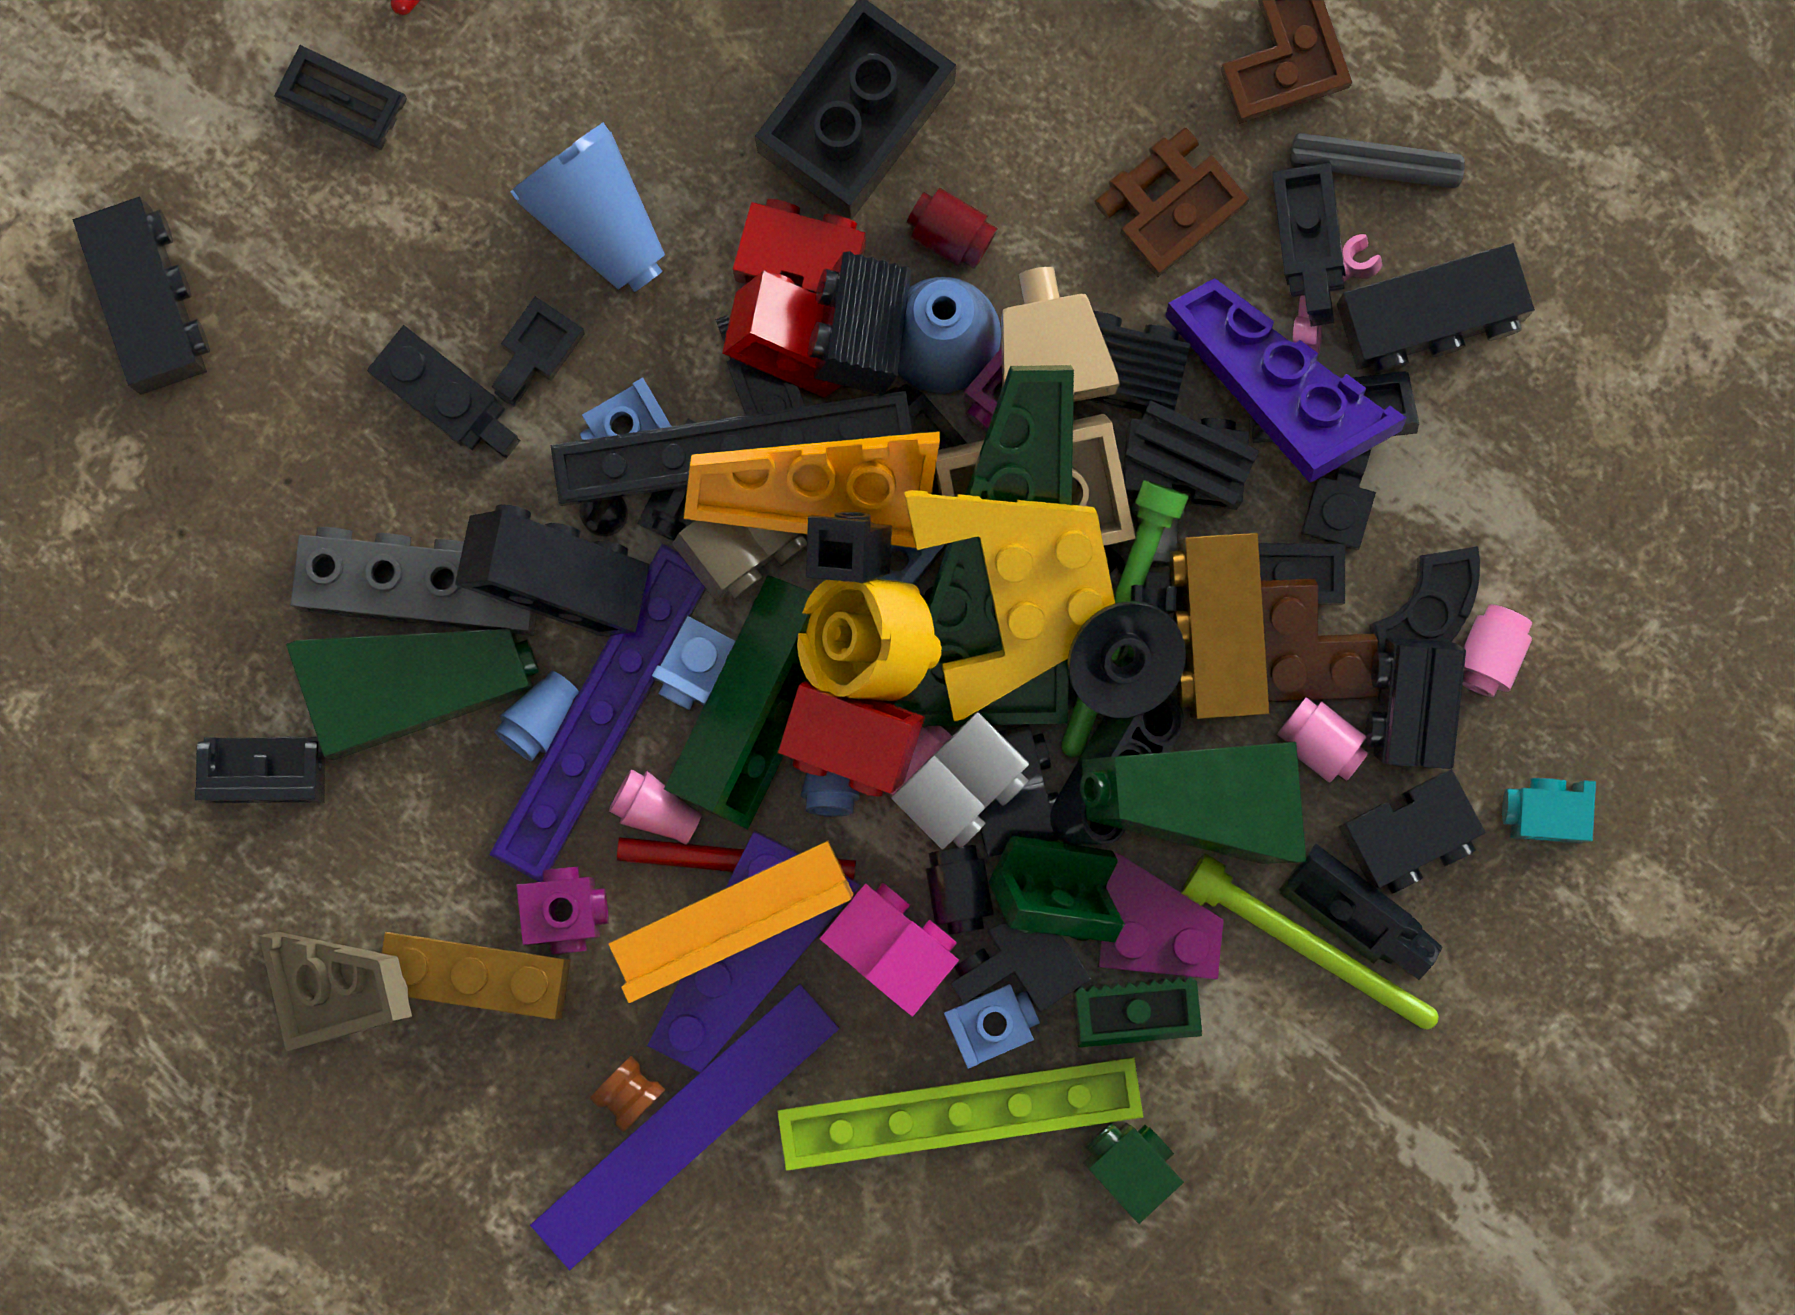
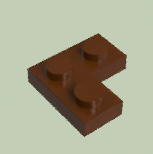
[1221,0,1352,124]
[1261,579,1378,701]

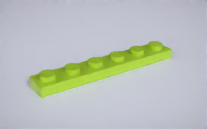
[777,1057,1143,1171]

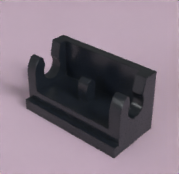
[195,737,325,803]

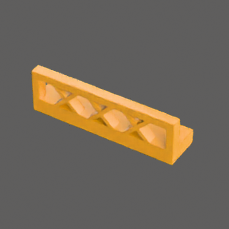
[608,840,854,1003]

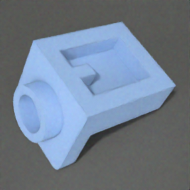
[652,616,735,710]

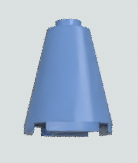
[510,123,665,292]
[898,277,1001,394]

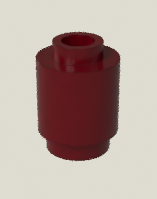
[906,188,998,269]

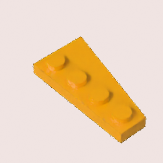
[684,431,940,548]

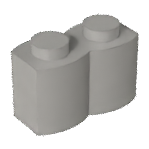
[891,711,1029,850]

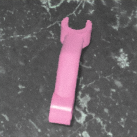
[1293,234,1383,354]

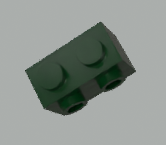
[1083,1122,1184,1224]

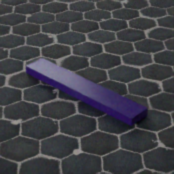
[489,543,706,882]
[530,984,840,1270]

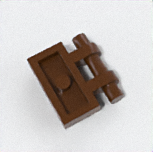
[1094,127,1249,277]

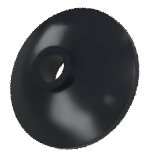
[1068,601,1186,718]

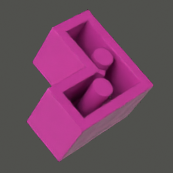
[820,883,959,1017]

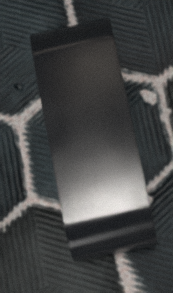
[1050,695,1184,845]

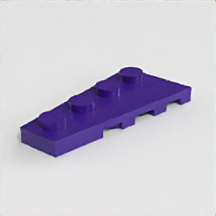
[1165,278,1407,483]
[647,830,862,1073]

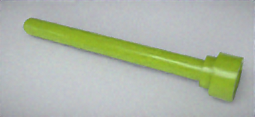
[1181,853,1439,1030]

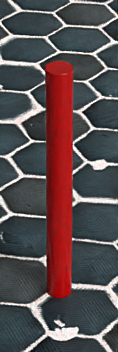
[617,837,856,879]

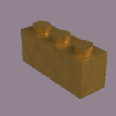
[1170,533,1269,719]
[382,932,571,1019]

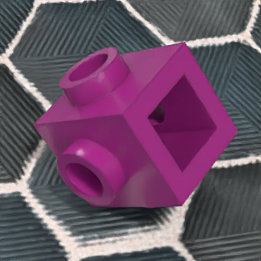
[517,867,609,955]

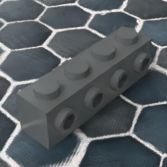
[290,527,537,636]

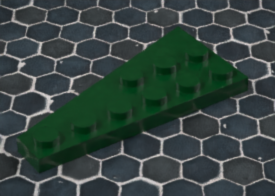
[892,365,1074,726]

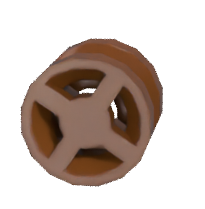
[590,1056,666,1133]

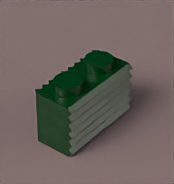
[1073,976,1202,1048]

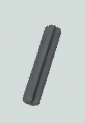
[1290,133,1465,188]

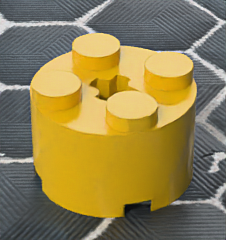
[797,579,942,701]

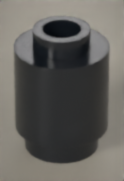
[925,845,994,935]

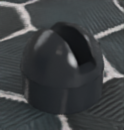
[579,497,628,537]

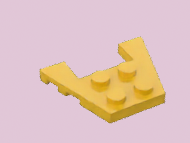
[904,490,1115,722]

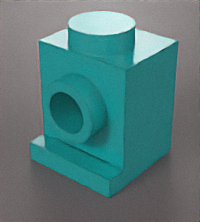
[1502,778,1596,843]

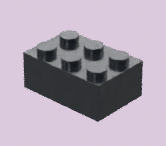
[755,0,956,220]

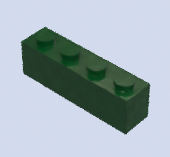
[664,575,812,830]

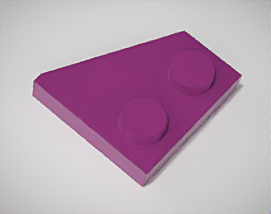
[1098,853,1223,979]

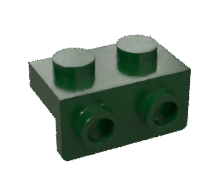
[989,836,1125,943]

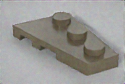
[259,932,412,1052]

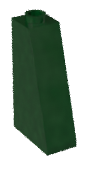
[286,629,539,761]
[1080,742,1307,864]

